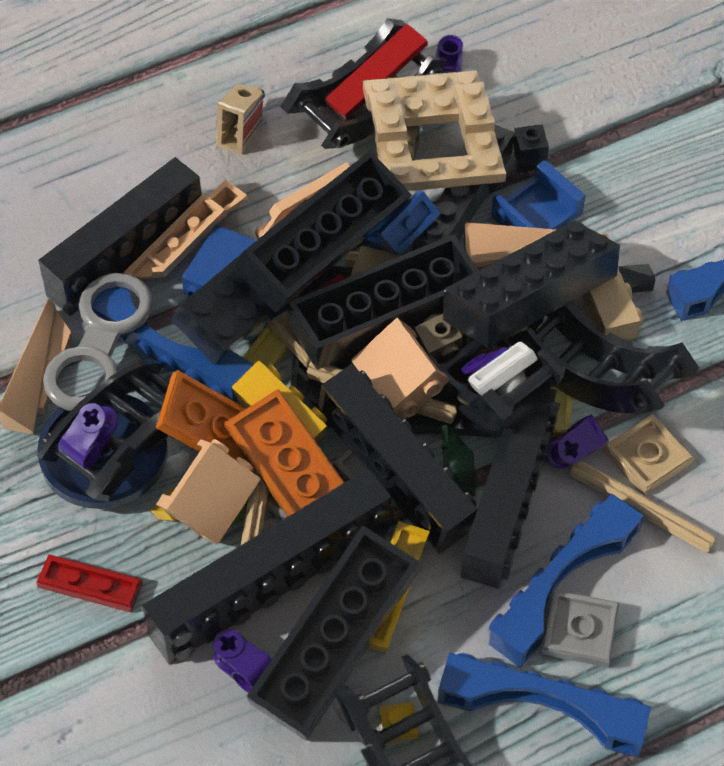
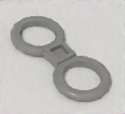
[43,273,153,411]

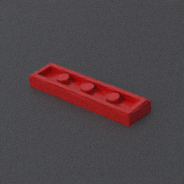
[325,24,428,120]

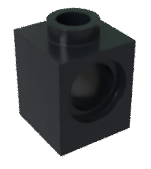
[512,124,549,173]

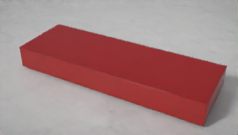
[36,554,143,613]

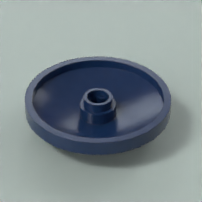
[38,394,168,509]

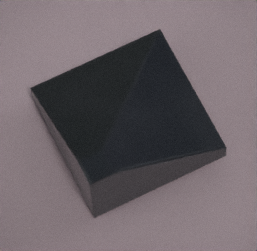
[619,264,656,293]

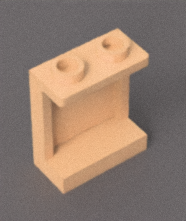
[351,318,449,419]
[156,439,261,545]

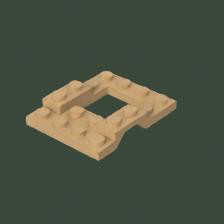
[363,70,506,191]

